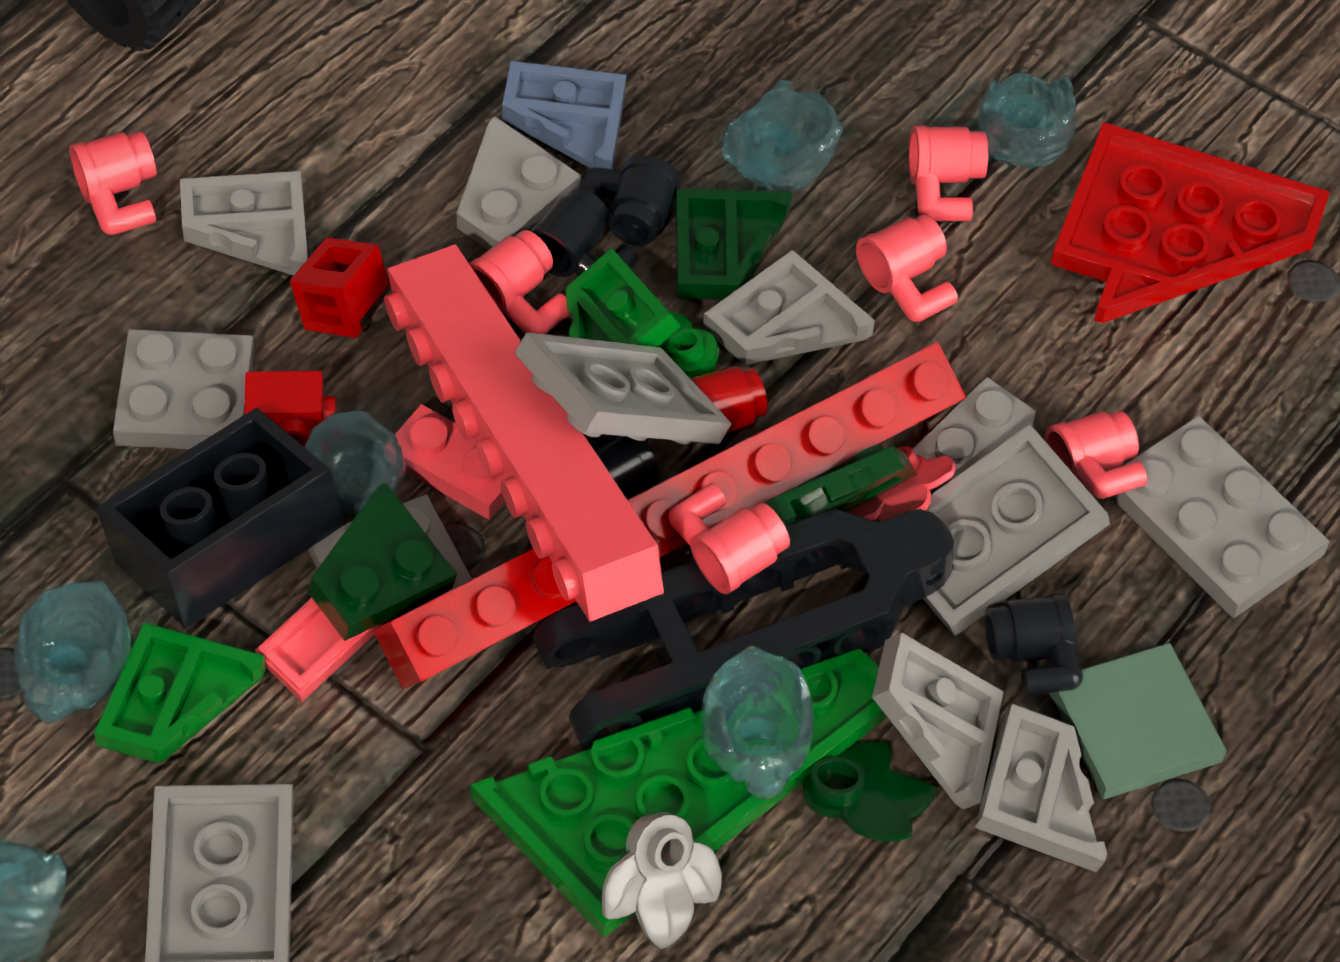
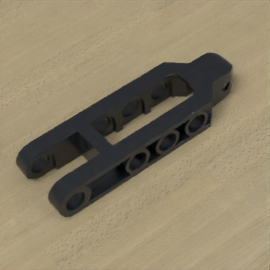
[533,508,954,751]

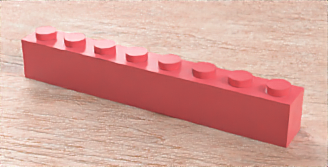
[384,244,664,622]

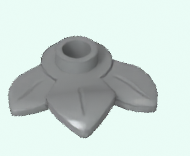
[602,812,722,949]

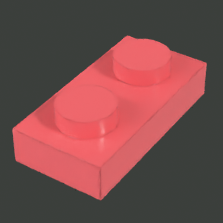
[385,404,505,520]

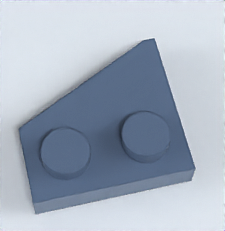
[502,61,627,169]

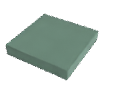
[1049,643,1227,800]

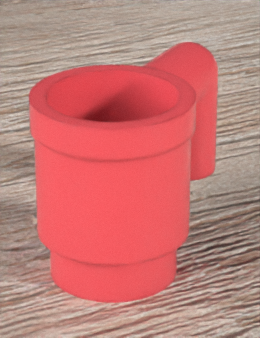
[909,125,988,221]
[69,131,157,235]
[856,214,958,322]
[469,230,571,334]
[1045,411,1147,499]
[668,483,790,595]

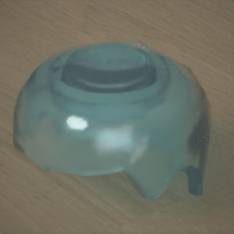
[304,410,406,514]

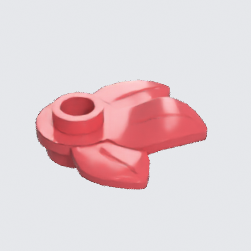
[848,446,956,522]

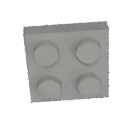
[113,329,255,449]

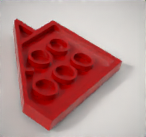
[1050,122,1330,323]

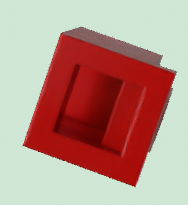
[290,237,389,338]
[244,371,337,449]

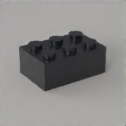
[96,407,346,629]

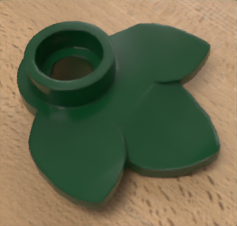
[802,742,936,842]

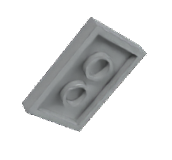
[515,332,732,444]
[1111,416,1330,619]
[923,424,1110,637]
[145,784,294,962]

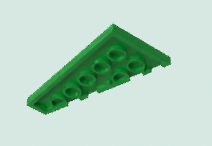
[470,649,887,938]

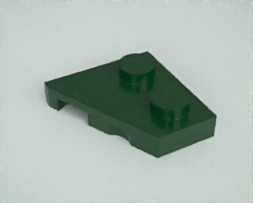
[675,188,792,300]
[766,444,917,527]
[308,483,457,641]

